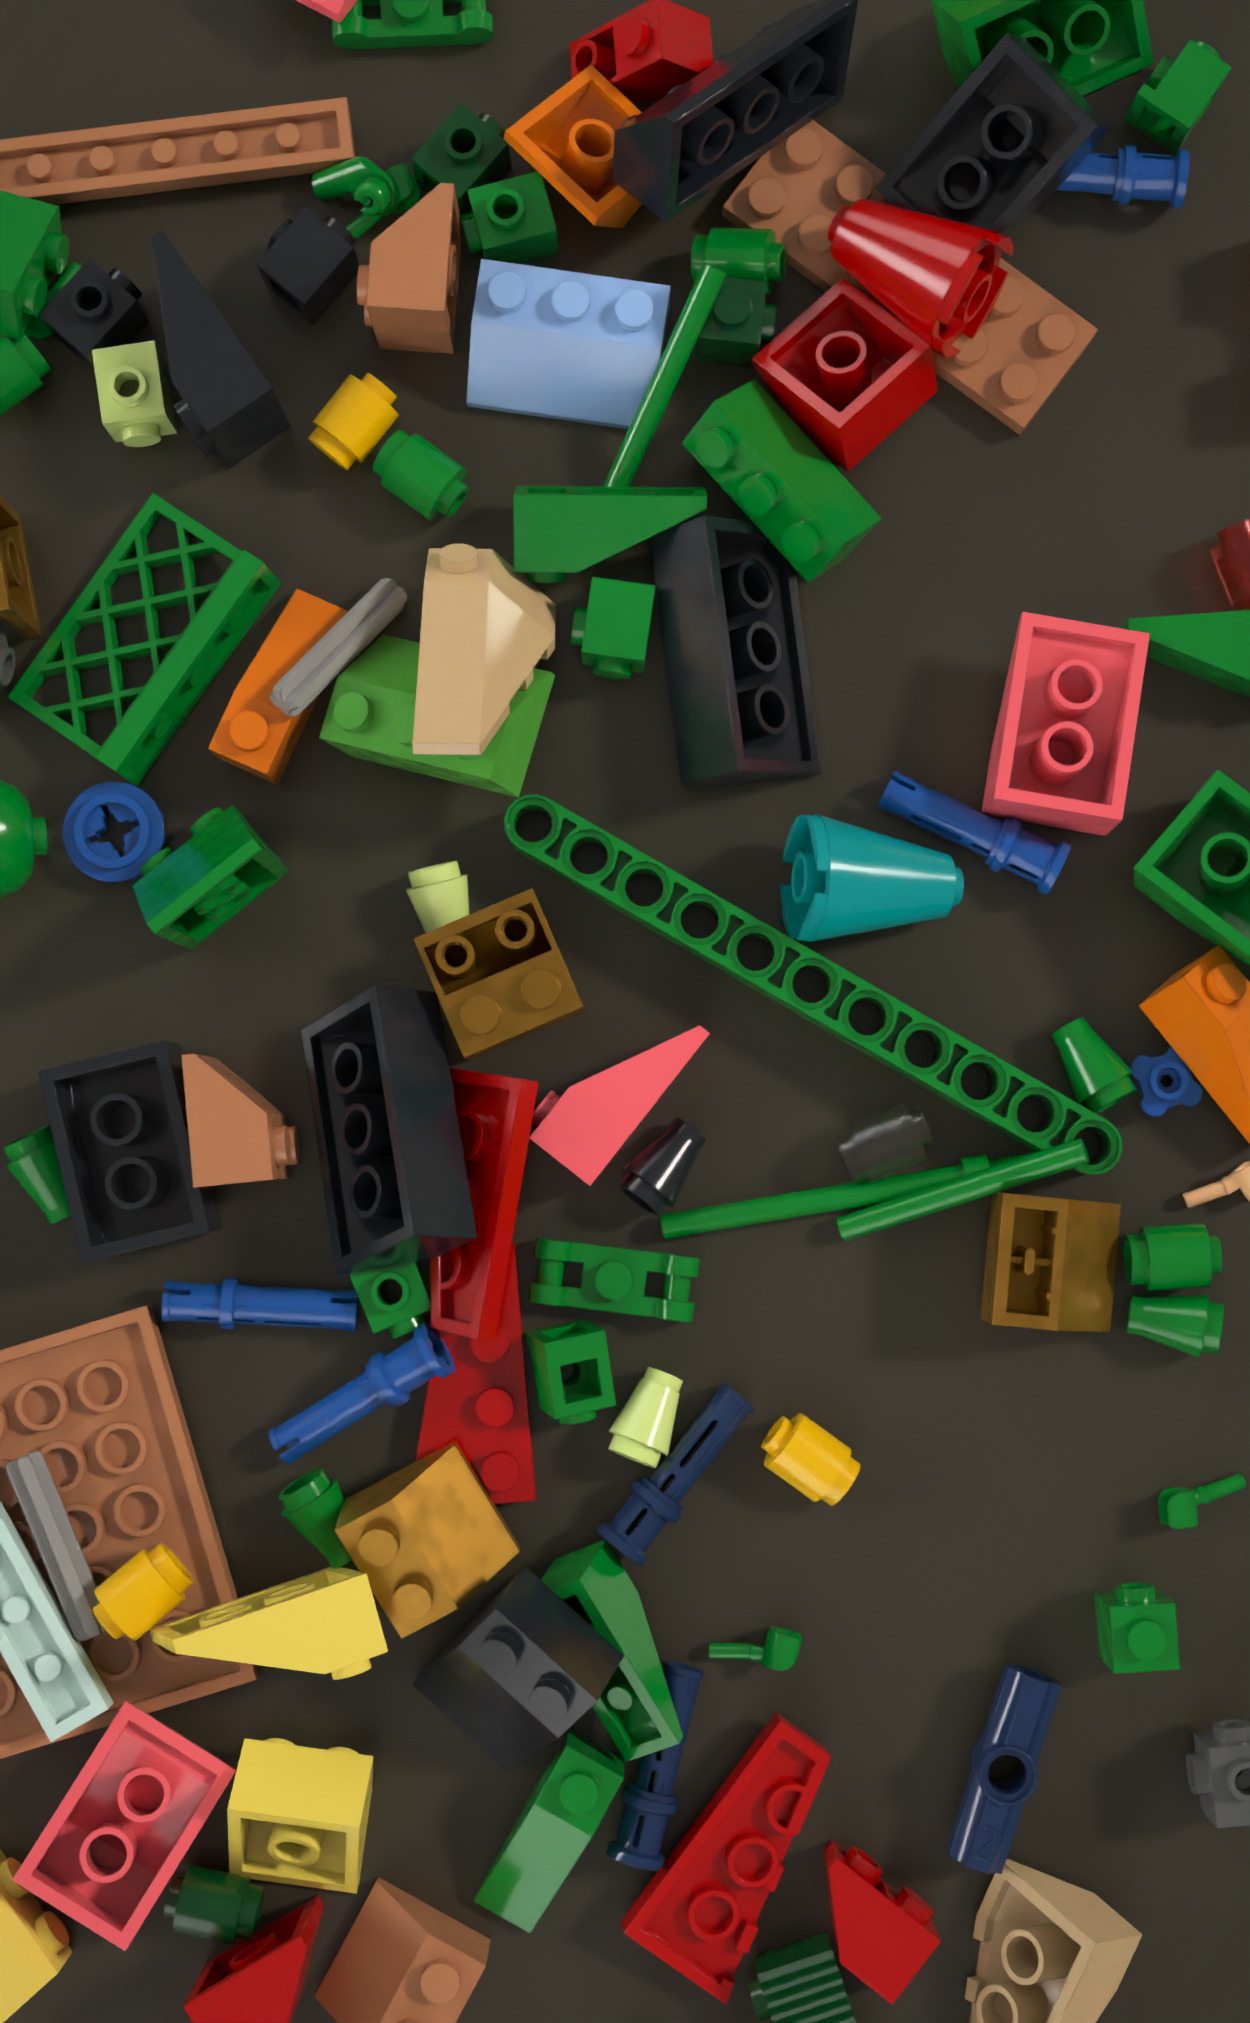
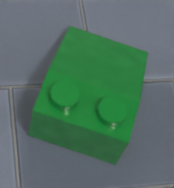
[1134,769,1250,966]
[132,805,290,951]

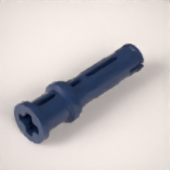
[596,1382,755,1567]
[606,1661,704,1870]

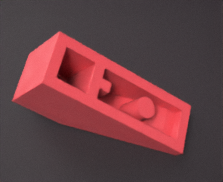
[529,1026,710,1186]

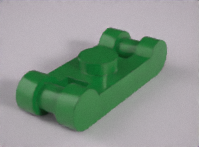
[332,0,494,49]
[528,1237,700,1322]

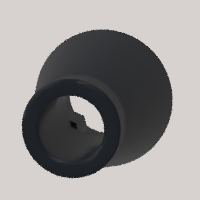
[617,1118,706,1216]

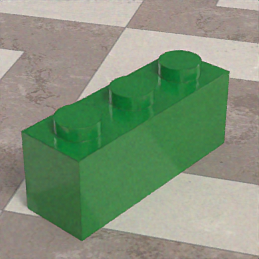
[682,379,882,583]

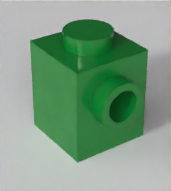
[460,171,559,264]
[571,577,655,680]
[1094,1582,1180,1674]

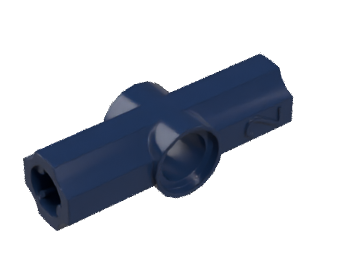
[946,1663,1062,1874]

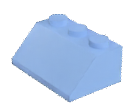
[466,259,671,430]

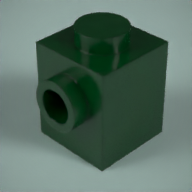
[411,103,512,219]
[694,277,777,368]

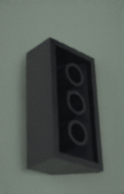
[612,0,858,222]
[650,515,822,787]
[301,984,477,1274]

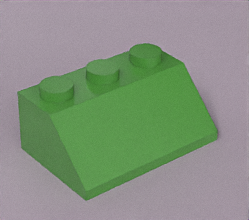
[319,635,555,798]

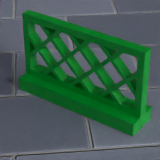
[8,493,282,787]

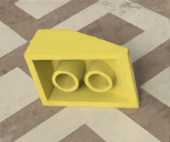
[149,1567,388,1680]

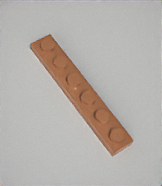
[0,97,355,205]

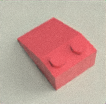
[981,612,1150,836]
[12,1701,237,1951]

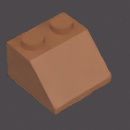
[357,183,463,354]
[181,1054,300,1188]
[314,1877,491,2023]

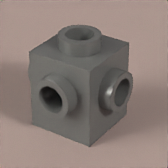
[1186,1719,1250,1828]

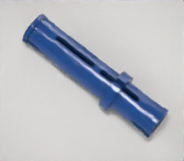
[162,1278,360,1331]

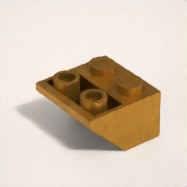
[414,888,585,1060]
[980,1192,1121,1332]

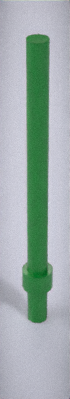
[660,1152,1036,1239]

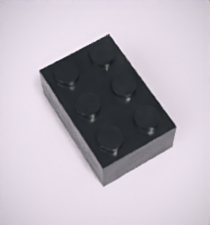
[38,1040,223,1263]

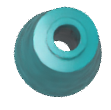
[781,814,964,942]

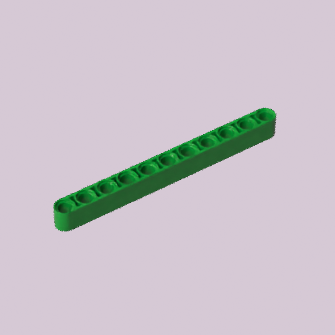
[504,794,1123,1175]

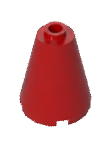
[828,199,1014,358]

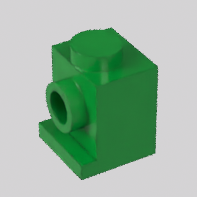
[1125,40,1232,154]
[349,1261,431,1339]
[525,1319,616,1424]

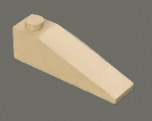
[412,544,557,755]
[965,1859,1143,2023]

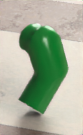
[312,156,396,216]

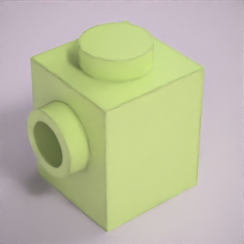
[92,340,177,447]

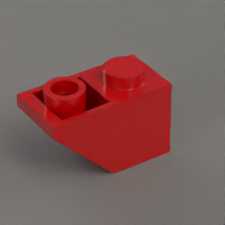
[569,0,713,103]
[823,1840,941,2005]

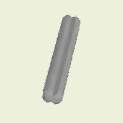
[270,578,408,717]
[6,1451,106,1641]

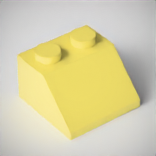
[227,1738,374,1894]
[0,1849,73,2023]

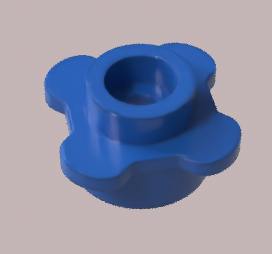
[1130,1047,1203,1117]

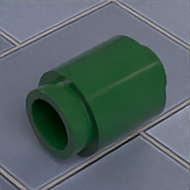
[164,1864,265,1945]

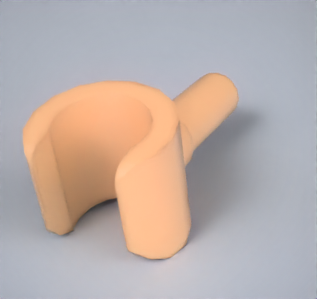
[1182,1160,1250,1209]

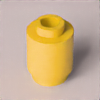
[308,373,399,471]
[761,1413,861,1506]
[92,1542,194,1641]

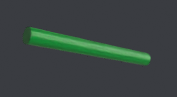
[603,262,727,486]
[837,1138,1090,1241]

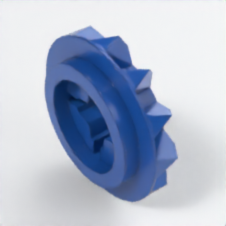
[63,781,166,883]

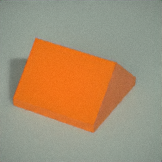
[503,65,642,229]

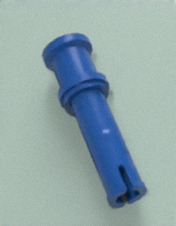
[1056,145,1190,209]
[877,770,1072,896]
[269,1323,455,1465]

